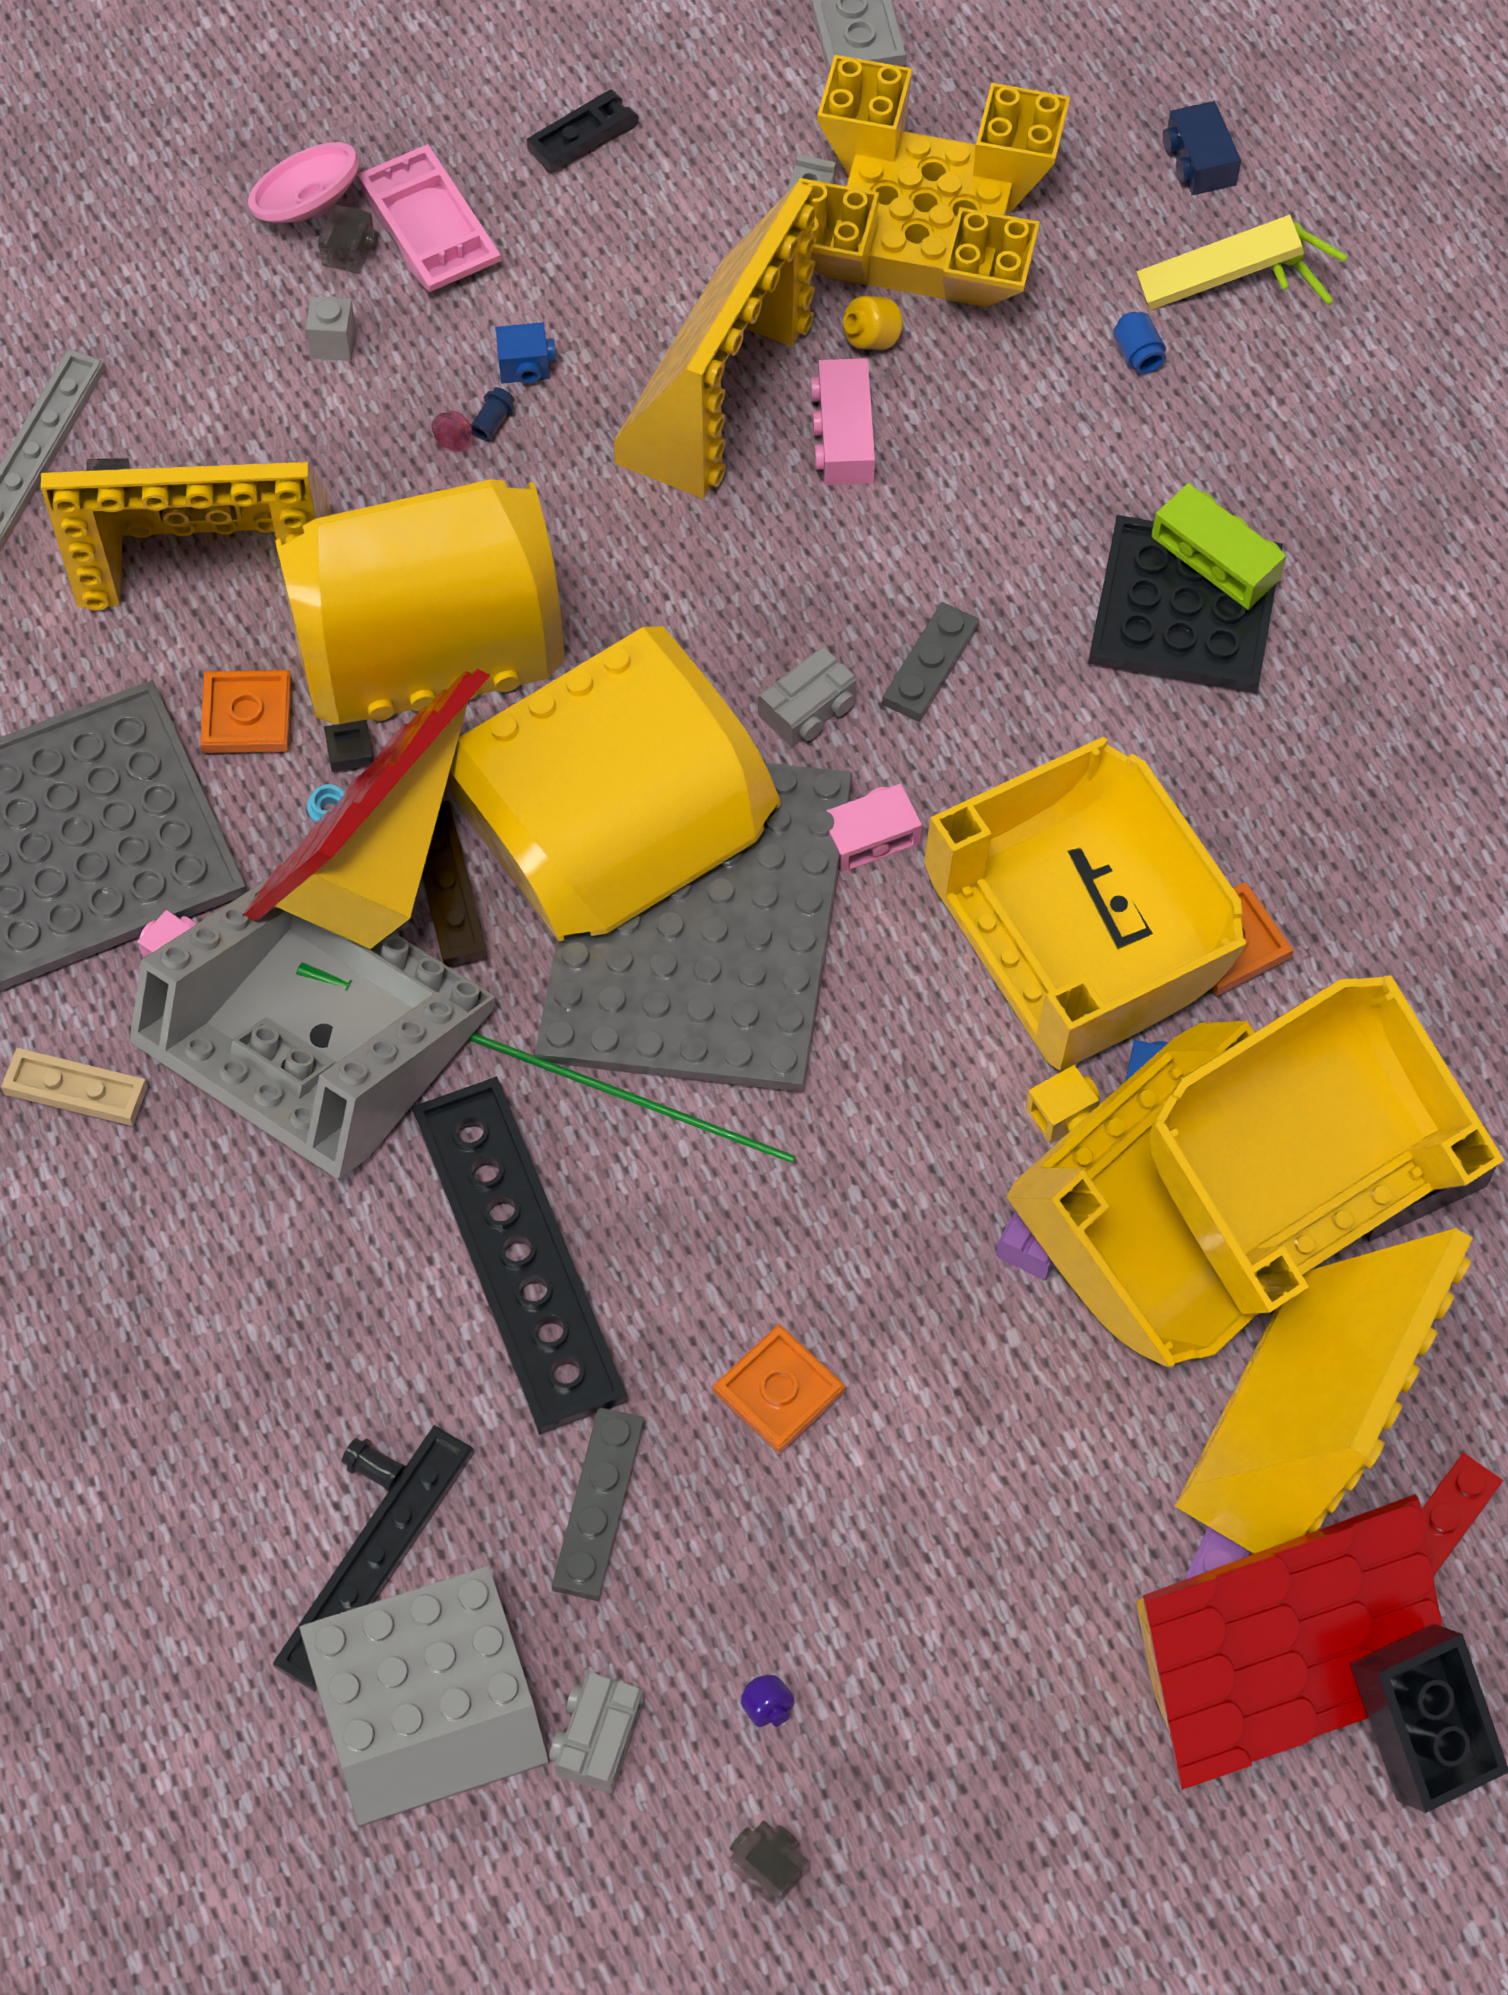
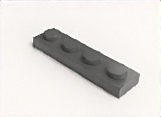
[552,1408,645,1601]

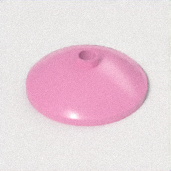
[248,142,359,223]

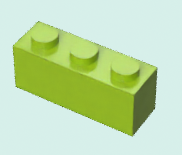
[1151,482,1287,610]

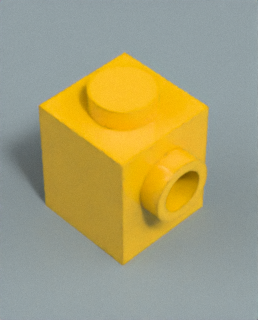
[1025,1065,1100,1144]

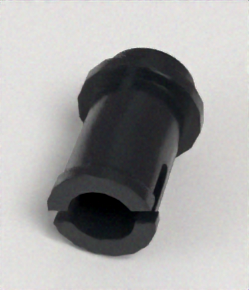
[341,1438,406,1492]

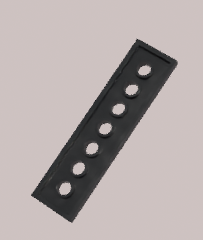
[412,1076,627,1435]

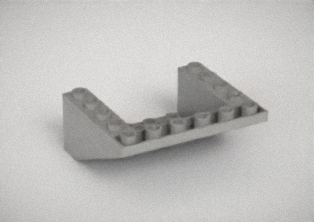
[129,879,496,1180]

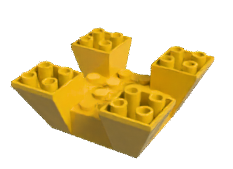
[798,54,1070,307]

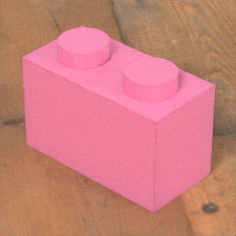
[826,783,922,873]

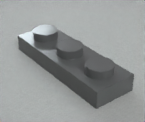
[882,602,979,722]

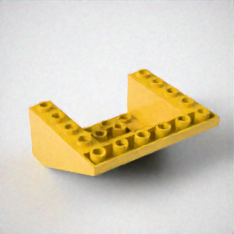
[614,182,817,499]
[41,462,331,610]
[1174,1228,1473,1554]

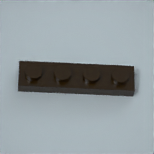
[422,800,488,967]

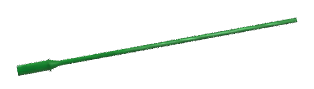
[296,962,796,1163]

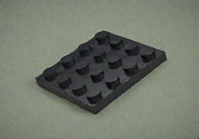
[1088,515,1283,693]

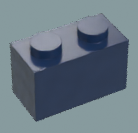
[1163,101,1241,196]

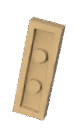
[1,1048,148,1126]

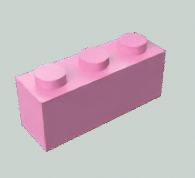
[810,358,875,485]

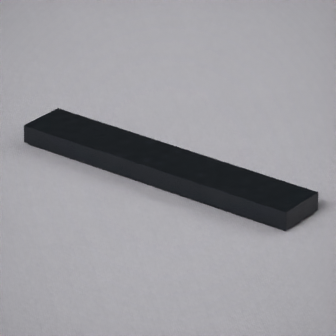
[272,1425,475,1692]

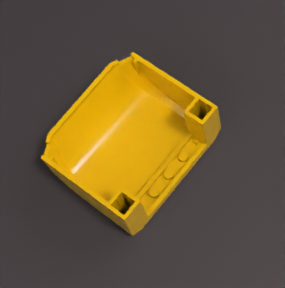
[275,479,565,725]
[448,626,781,941]
[924,737,1246,1071]
[1149,975,1504,1314]
[1006,1021,1258,1367]

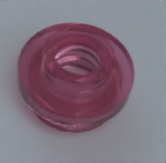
[431,411,472,451]

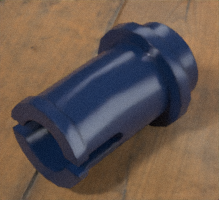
[469,387,515,442]

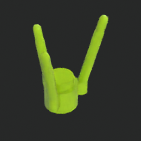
[1272,222,1347,305]

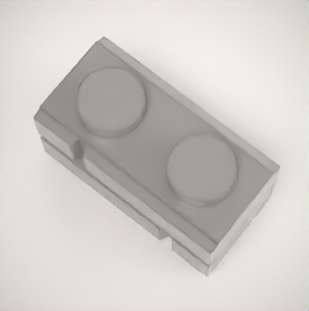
[758,647,856,747]
[549,1672,644,1794]

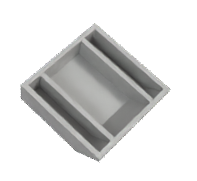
[299,1566,549,1827]

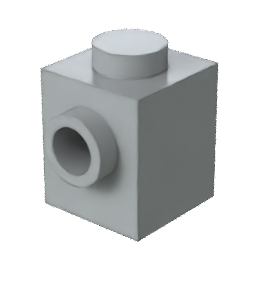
[305,296,356,361]

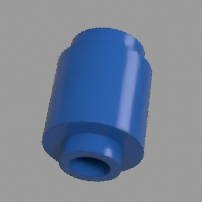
[1113,312,1166,374]

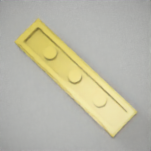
[1136,215,1304,311]

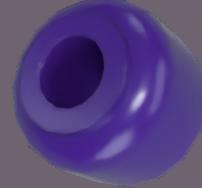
[740,1675,795,1727]

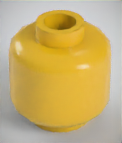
[843,296,903,350]

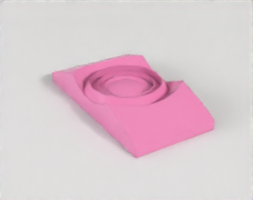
[357,144,501,292]

